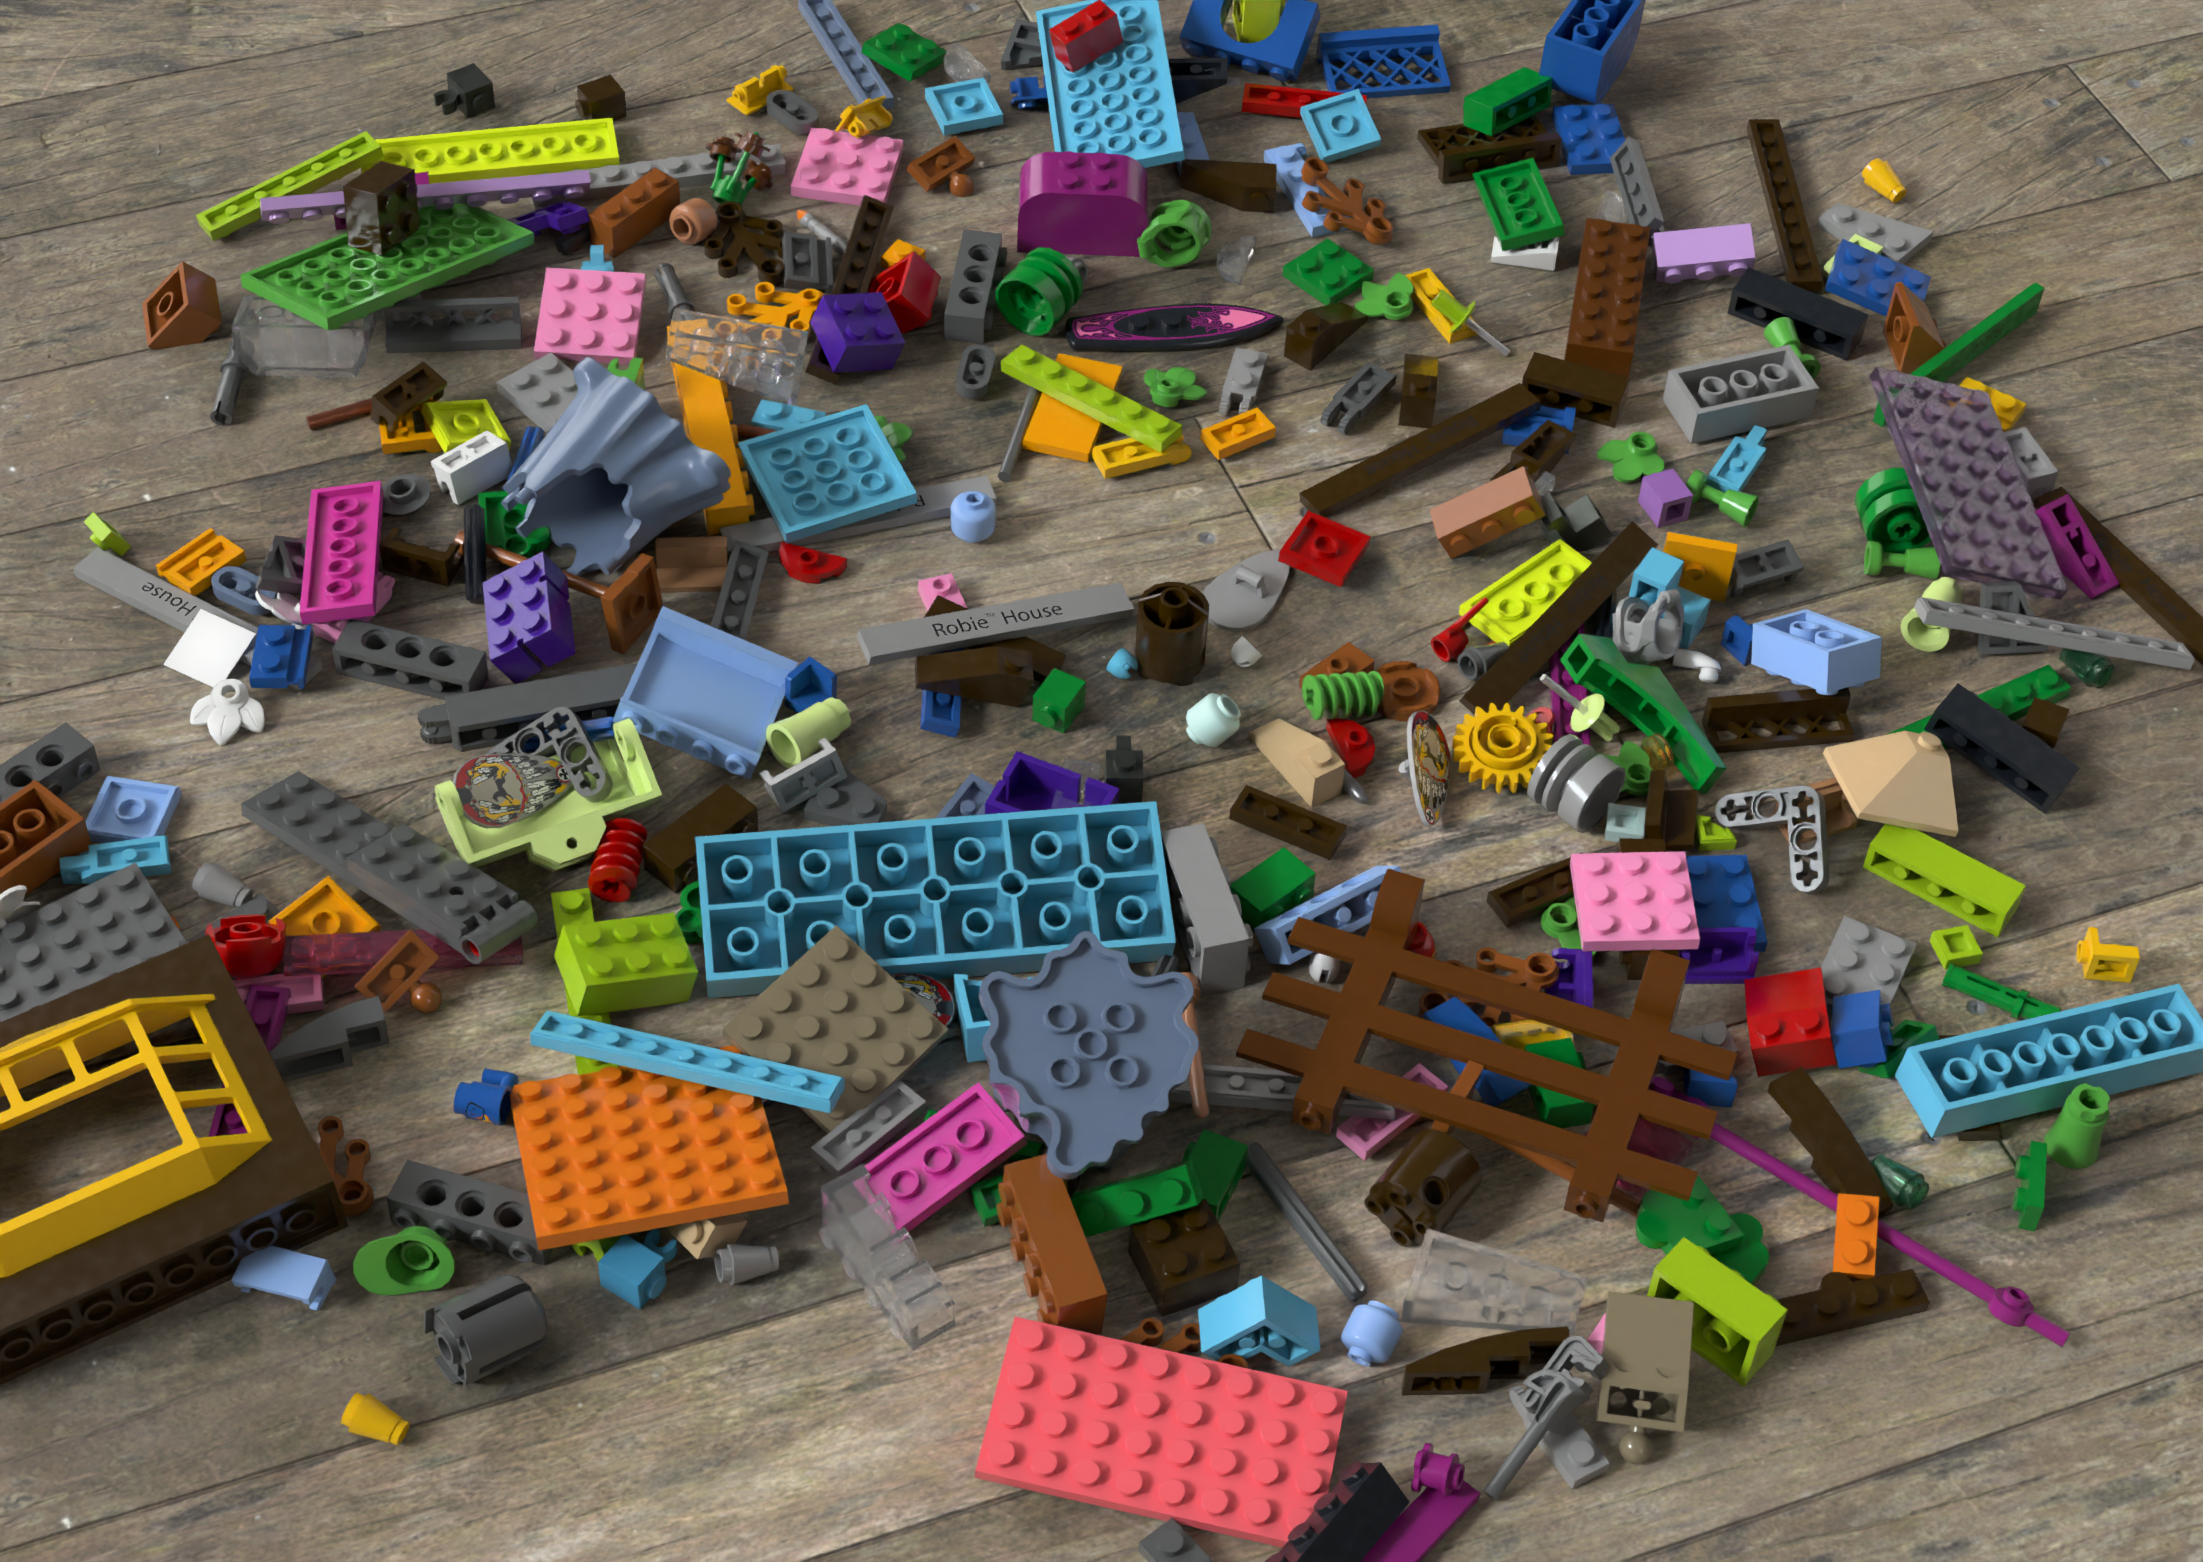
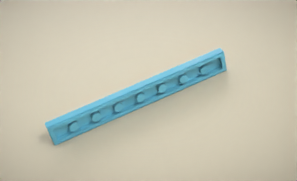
[530,1010,845,1113]

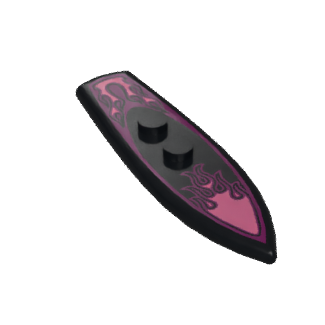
[1065,303,1284,351]

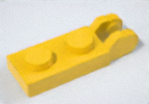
[1092,435,1192,479]

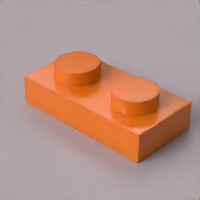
[1833,1193,1879,1279]

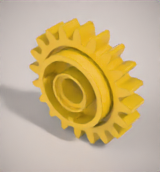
[1452,703,1553,793]

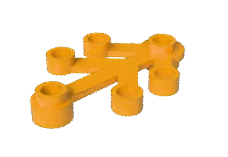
[713,282,825,354]

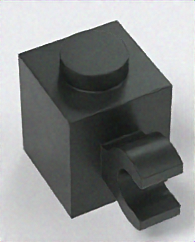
[434,63,495,118]
[1104,735,1144,804]

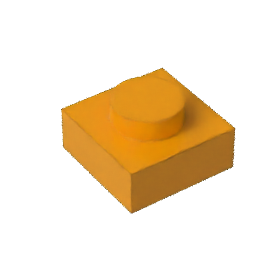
[881,239,925,269]

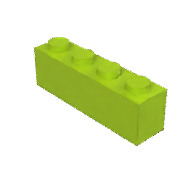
[1863,824,2026,938]

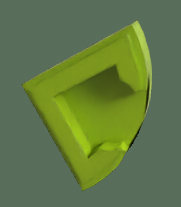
[1695,815,1737,851]

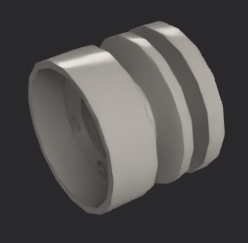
[1527,734,1626,833]

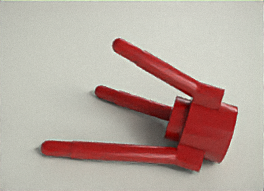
[1431,597,1496,663]

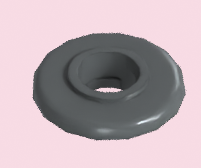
[382,474,431,516]

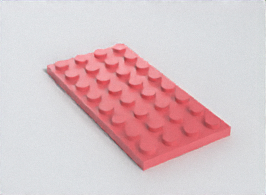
[975,1317,1348,1548]

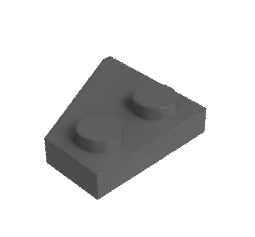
[256,535,306,596]

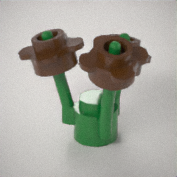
[706,131,773,205]

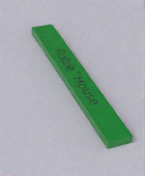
[1873,282,2045,427]

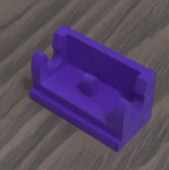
[1678,927,1759,984]
[1544,948,1593,1008]

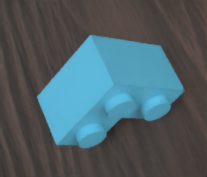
[1629,547,1710,650]
[1198,1275,1321,1367]

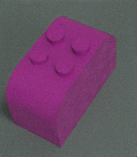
[1017,151,1148,257]

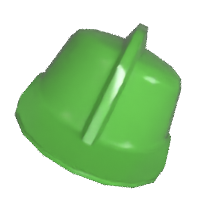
[353,1226,455,1295]

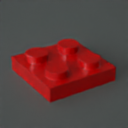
[1278,511,1371,587]

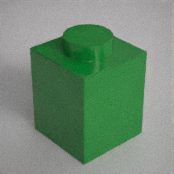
[1032,668,1086,734]

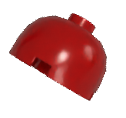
[205,914,287,980]

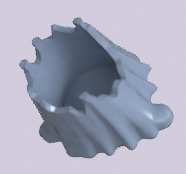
[501,357,731,577]
[978,931,1199,1180]

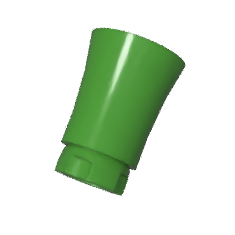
[2044,1083,2110,1169]

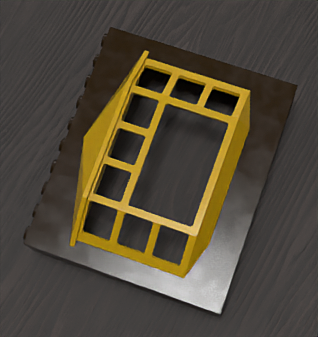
[0,934,349,1384]

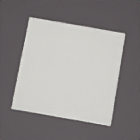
[163,609,256,688]

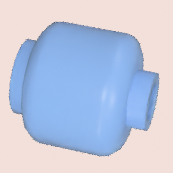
[950,491,996,543]
[1340,1300,1403,1367]

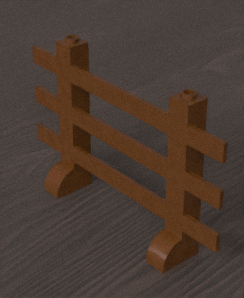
[1236,868,1738,1223]

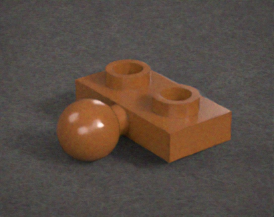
[907,136,975,197]
[355,928,442,1014]

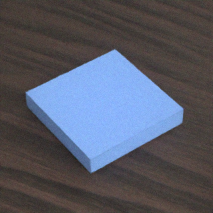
[86,776,181,843]

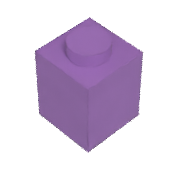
[1638,468,1693,528]

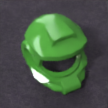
[1137,200,1212,268]

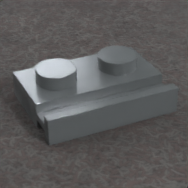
[782,231,833,294]

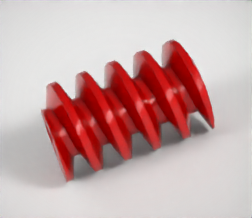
[588,818,648,902]

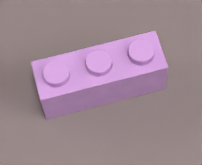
[1652,223,1755,283]

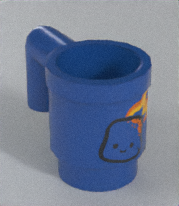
[454,1068,519,1126]

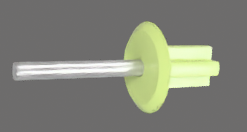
[1540,674,1620,741]

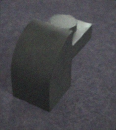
[1540,492,1613,552]

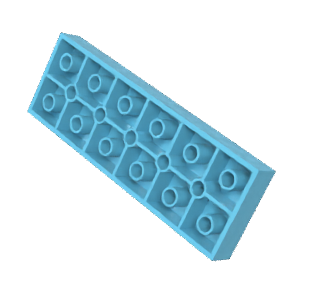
[695,801,1176,998]

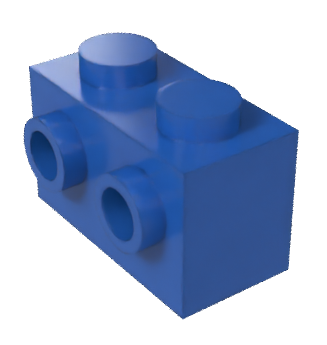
[1831,990,1894,1068]

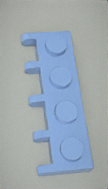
[1264,143,1350,237]

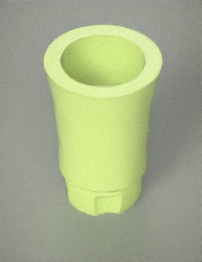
[1901,577,1963,652]
[766,697,852,769]

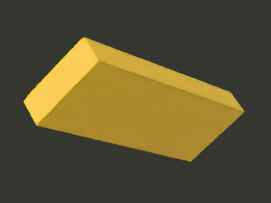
[1405,268,1478,344]

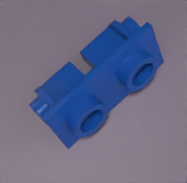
[1010,76,1048,110]

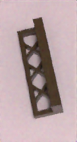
[1702,687,1855,753]

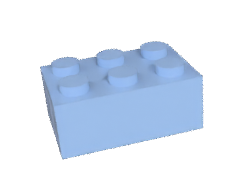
[1751,609,1882,695]

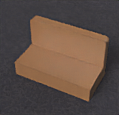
[655,536,728,593]

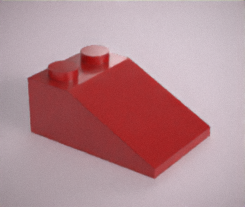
[1744,967,1837,1077]

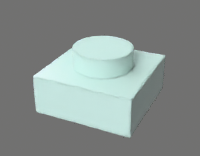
[1604,803,1645,842]

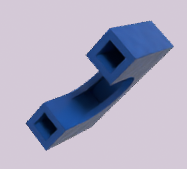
[1179,0,1321,81]

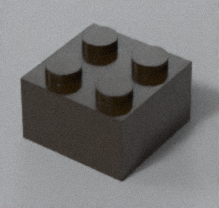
[343,161,420,255]
[1128,1199,1241,1317]

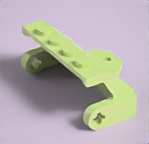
[435,718,662,872]

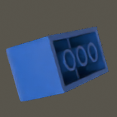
[1539,0,1646,104]

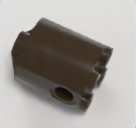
[1135,582,1209,686]
[1364,1129,1482,1247]

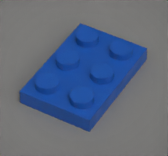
[1552,103,1625,175]
[1825,239,1931,316]
[1686,855,1768,952]

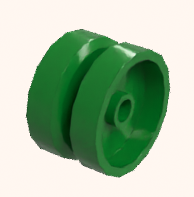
[1854,467,1942,554]

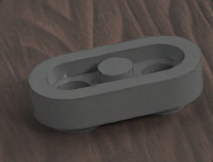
[766,90,819,135]
[956,344,995,399]

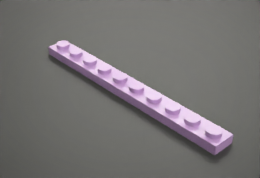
[260,170,591,224]

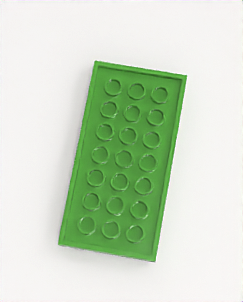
[241,203,534,331]

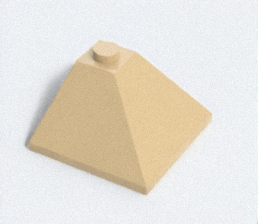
[1823,731,1959,837]

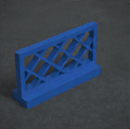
[1316,24,1451,99]

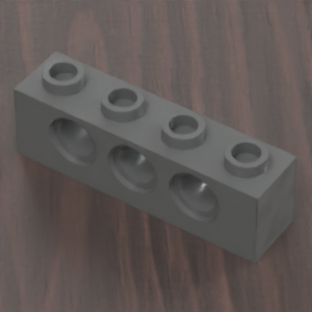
[944,230,1007,344]
[332,619,489,700]
[0,722,100,803]
[386,1160,553,1266]

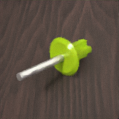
[1431,289,1510,356]

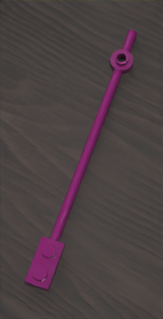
[1650,1077,2071,1347]

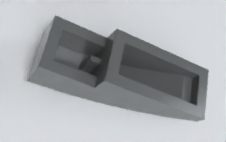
[269,995,390,1082]

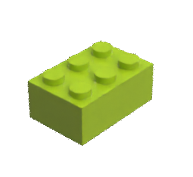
[554,912,698,1016]
[1647,1237,1788,1387]

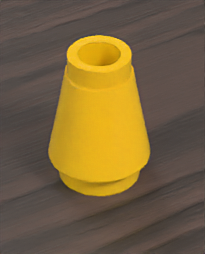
[1862,158,1907,203]
[341,1392,410,1446]

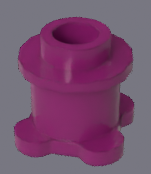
[1411,1443,1465,1497]

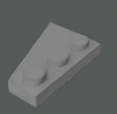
[1817,203,1934,264]

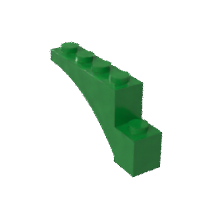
[1560,634,1727,794]

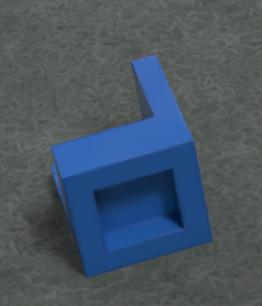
[1720,615,1753,666]
[785,656,837,713]
[1683,1067,1738,1108]

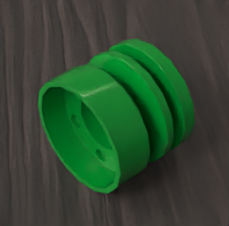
[996,247,1083,336]

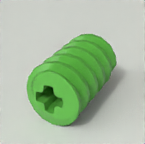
[1302,671,1384,720]

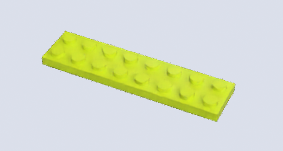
[361,118,620,184]

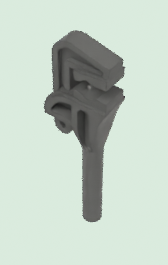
[1483,1335,1610,1501]

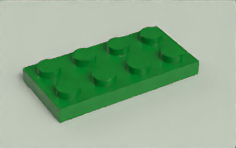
[1472,158,1565,251]

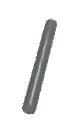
[998,386,1041,482]

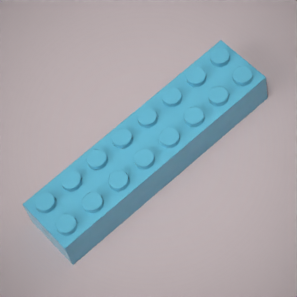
[1895,984,2203,1138]

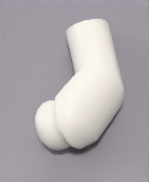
[1672,649,1721,683]

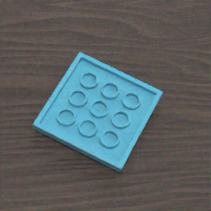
[738,404,917,544]

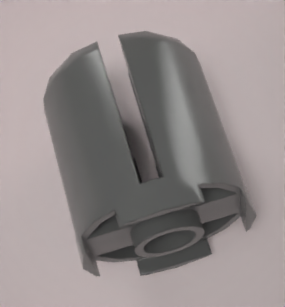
[423,1274,547,1387]

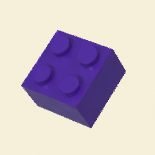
[810,292,905,373]

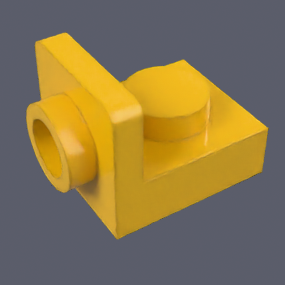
[2076,927,2140,983]

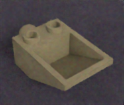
[1594,1291,1694,1464]

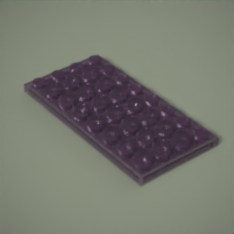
[1869,367,2068,600]

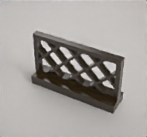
[1417,114,1562,184]

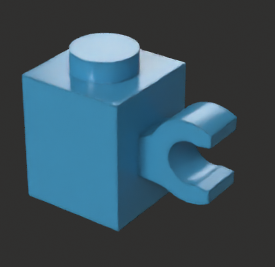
[598,1229,677,1310]

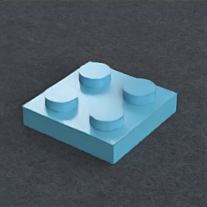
[925,77,1003,136]
[1300,89,1381,163]

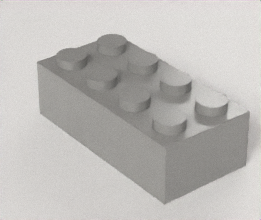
[1663,345,1819,444]
[1161,823,1253,996]

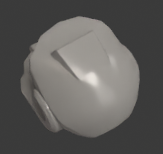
[1612,589,1684,665]

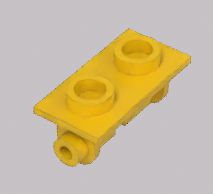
[726,65,794,116]
[835,95,893,138]

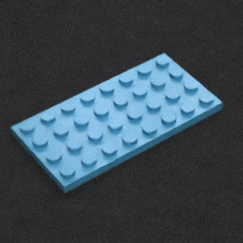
[1036,0,1185,168]

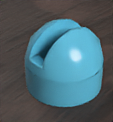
[1106,648,1138,679]

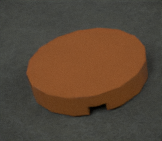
[1376,661,1441,722]

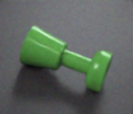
[1764,317,1821,379]
[1686,469,1759,527]
[1864,541,1941,580]

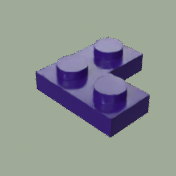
[507,200,590,237]

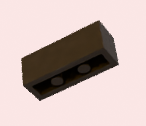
[1522,352,1630,428]
[643,783,758,894]

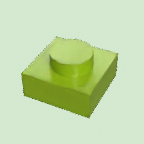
[84,512,131,556]
[1929,925,1983,970]

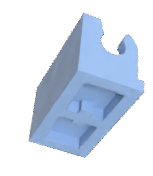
[231,1246,337,1311]

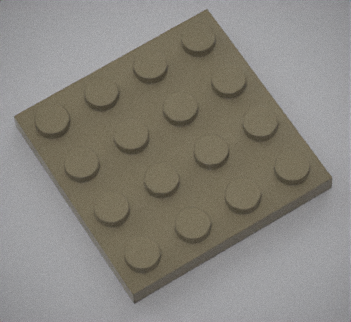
[722,925,949,1134]

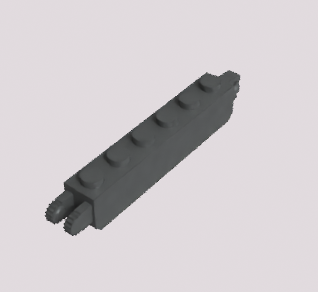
[418,663,638,752]

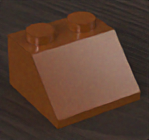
[142,261,222,350]
[1882,282,1946,376]

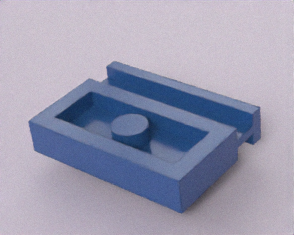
[249,625,314,689]

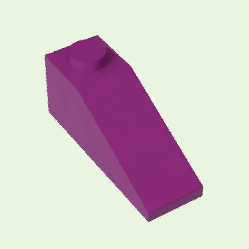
[2021,494,2119,599]

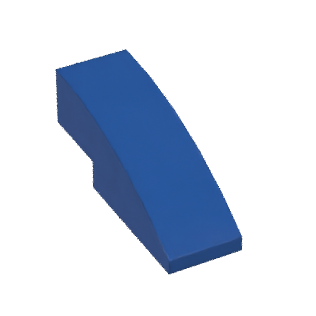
[1422,996,1532,1108]

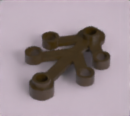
[704,201,784,288]

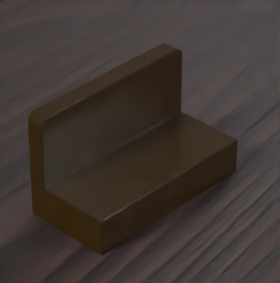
[1645,770,1699,850]

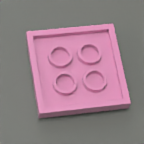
[791,127,904,206]
[534,268,646,364]
[1570,851,1700,952]

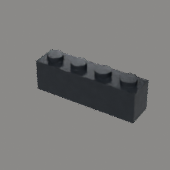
[1728,268,1868,361]
[1924,683,2080,814]
[1265,1462,1410,1562]

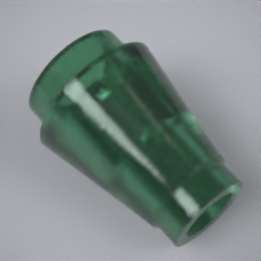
[2059,648,2115,689]
[1871,1154,1929,1210]

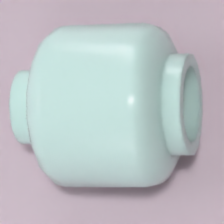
[1186,693,1241,748]

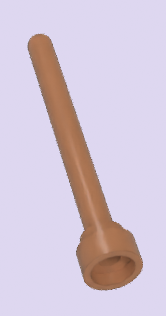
[1181,972,1209,1119]

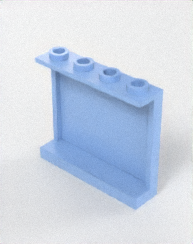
[612,606,798,779]

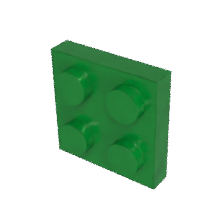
[861,23,947,82]
[1282,238,1374,305]

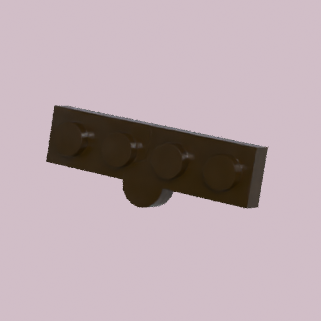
[1776,1269,1930,1346]

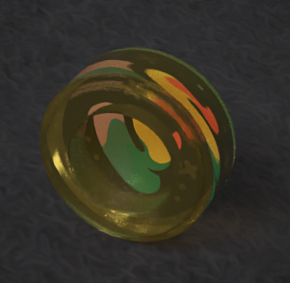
[1642,733,1674,770]

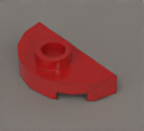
[779,542,848,584]
[1325,718,1376,778]

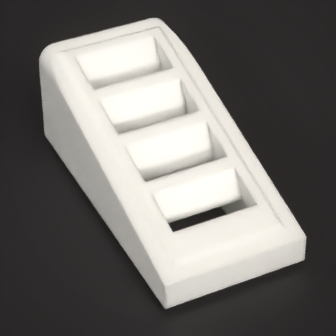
[1491,237,1559,271]

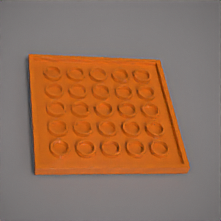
[509,1045,789,1251]

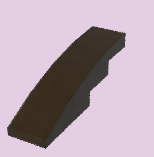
[1491,419,1577,489]
[1767,1067,1894,1217]
[1401,1326,1570,1396]

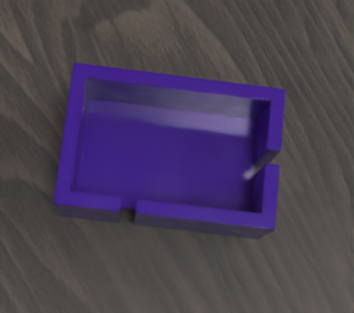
[483,552,576,684]
[985,751,1119,842]

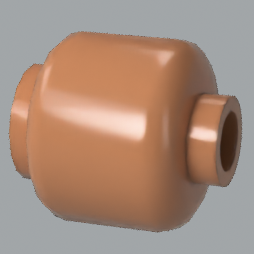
[669,198,718,245]

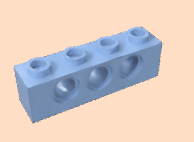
[1254,866,1401,965]

